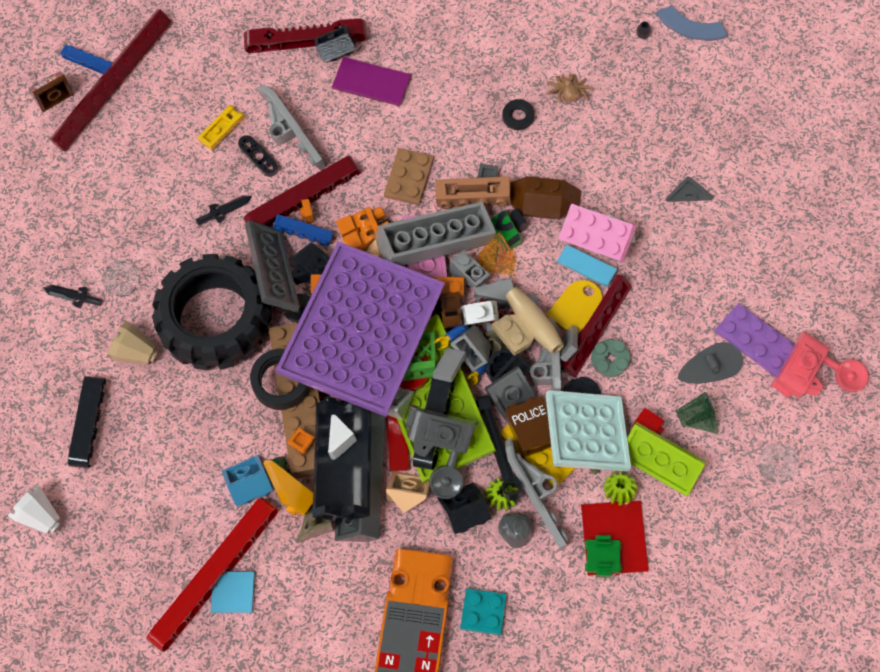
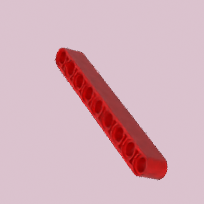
[146,497,278,652]

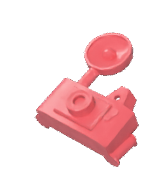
[770,331,869,398]

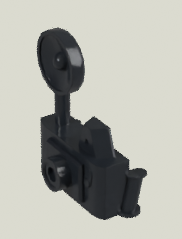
[283,243,330,323]

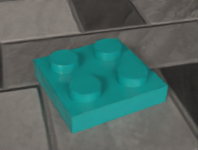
[460,588,506,636]

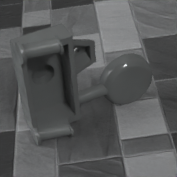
[405,405,478,499]

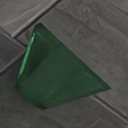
[675,392,718,434]

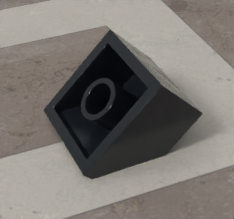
[437,482,492,534]

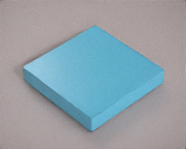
[211,572,255,613]

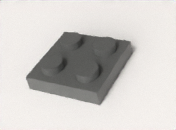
[485,366,536,421]

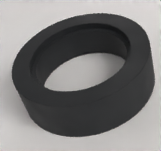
[250,349,310,410]

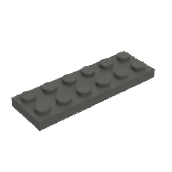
[245,220,300,312]

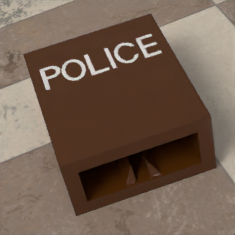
[505,396,551,458]

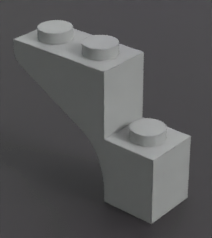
[474,279,540,309]

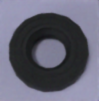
[502,99,534,130]

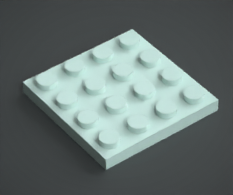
[546,390,631,471]

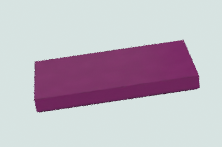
[332,57,411,106]

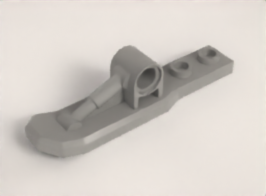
[257,85,326,170]
[530,317,563,391]
[505,439,569,549]

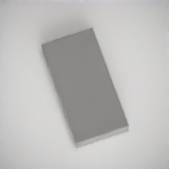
[560,325,578,362]
[433,348,466,382]

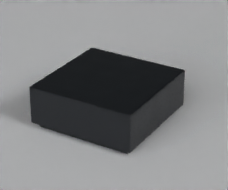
[511,208,526,233]

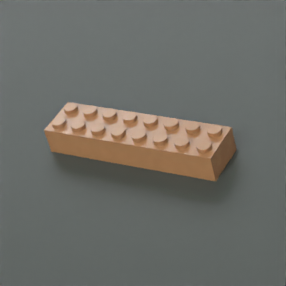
[268,323,320,479]

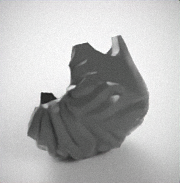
[498,514,532,548]

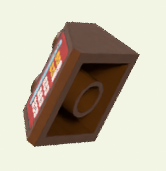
[28,71,74,112]

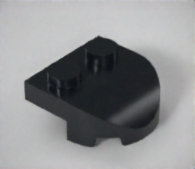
[486,349,532,383]

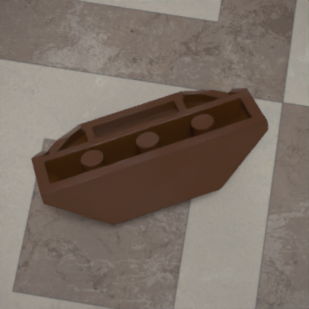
[510,176,581,220]

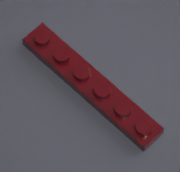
[561,274,632,378]

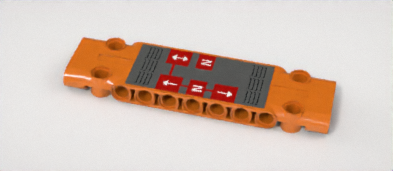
[374,549,454,672]

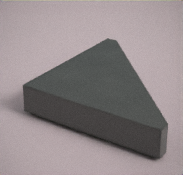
[665,176,714,202]

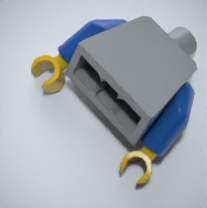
[433,325,491,386]

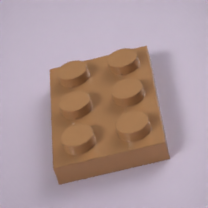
[384,148,434,205]

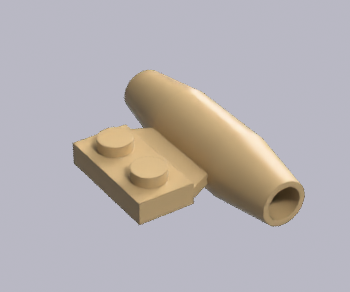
[492,288,564,356]

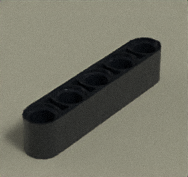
[68,376,106,468]
[413,378,455,470]

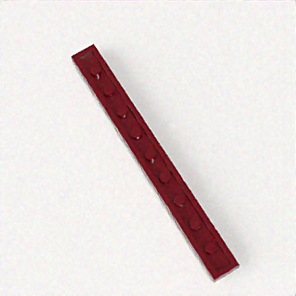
[49,9,172,152]

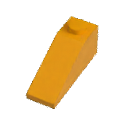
[263,460,313,516]

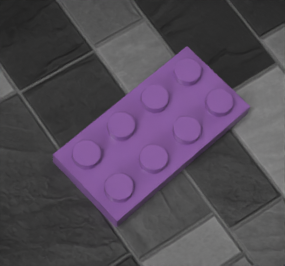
[714,303,795,378]

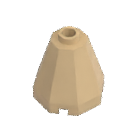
[108,320,158,365]

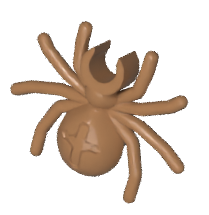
[547,73,594,103]

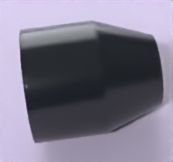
[636,21,651,39]

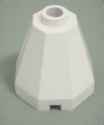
[8,484,60,534]

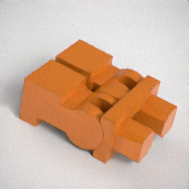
[336,206,389,251]

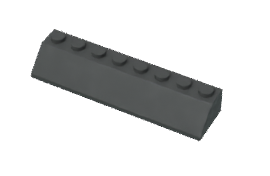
[335,400,385,542]

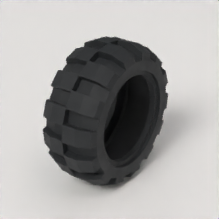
[152,254,272,371]

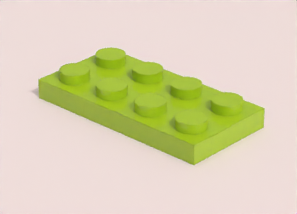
[627,422,707,497]

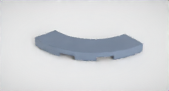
[656,5,728,41]

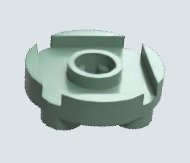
[591,339,630,377]

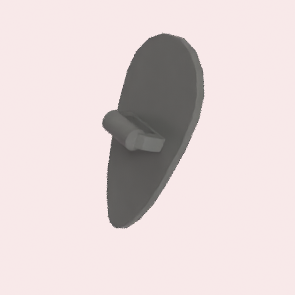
[678,342,743,384]

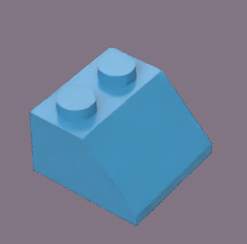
[221,455,273,506]

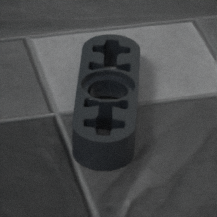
[238,135,278,177]

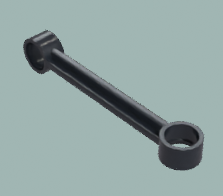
[476,395,522,501]

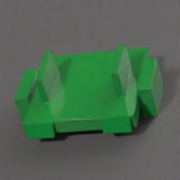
[585,535,622,578]

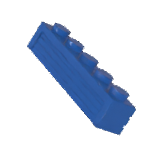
[60,44,112,74]
[273,214,333,246]

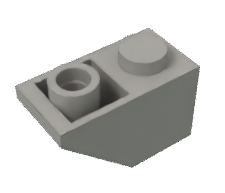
[449,250,490,287]

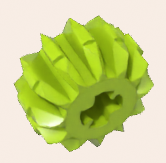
[603,471,638,506]
[486,477,519,511]

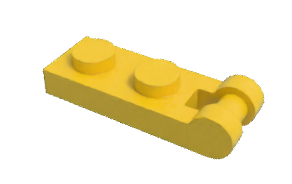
[197,105,245,151]

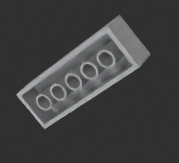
[375,202,496,266]

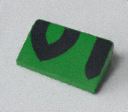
[491,210,522,252]

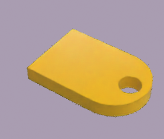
[545,280,602,335]

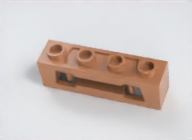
[435,176,511,209]

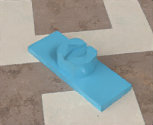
[557,244,617,287]

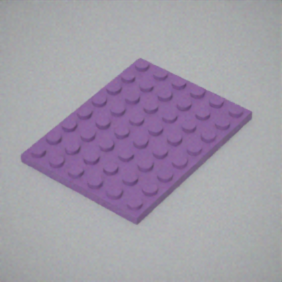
[275,241,445,417]

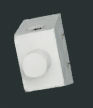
[460,301,499,326]

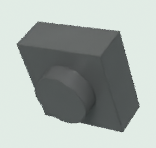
[477,164,498,185]

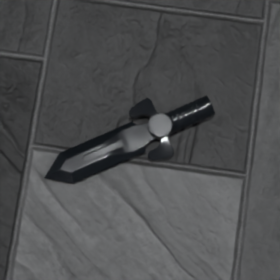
[195,195,252,226]
[43,285,102,308]

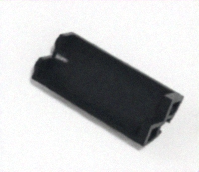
[312,397,372,520]

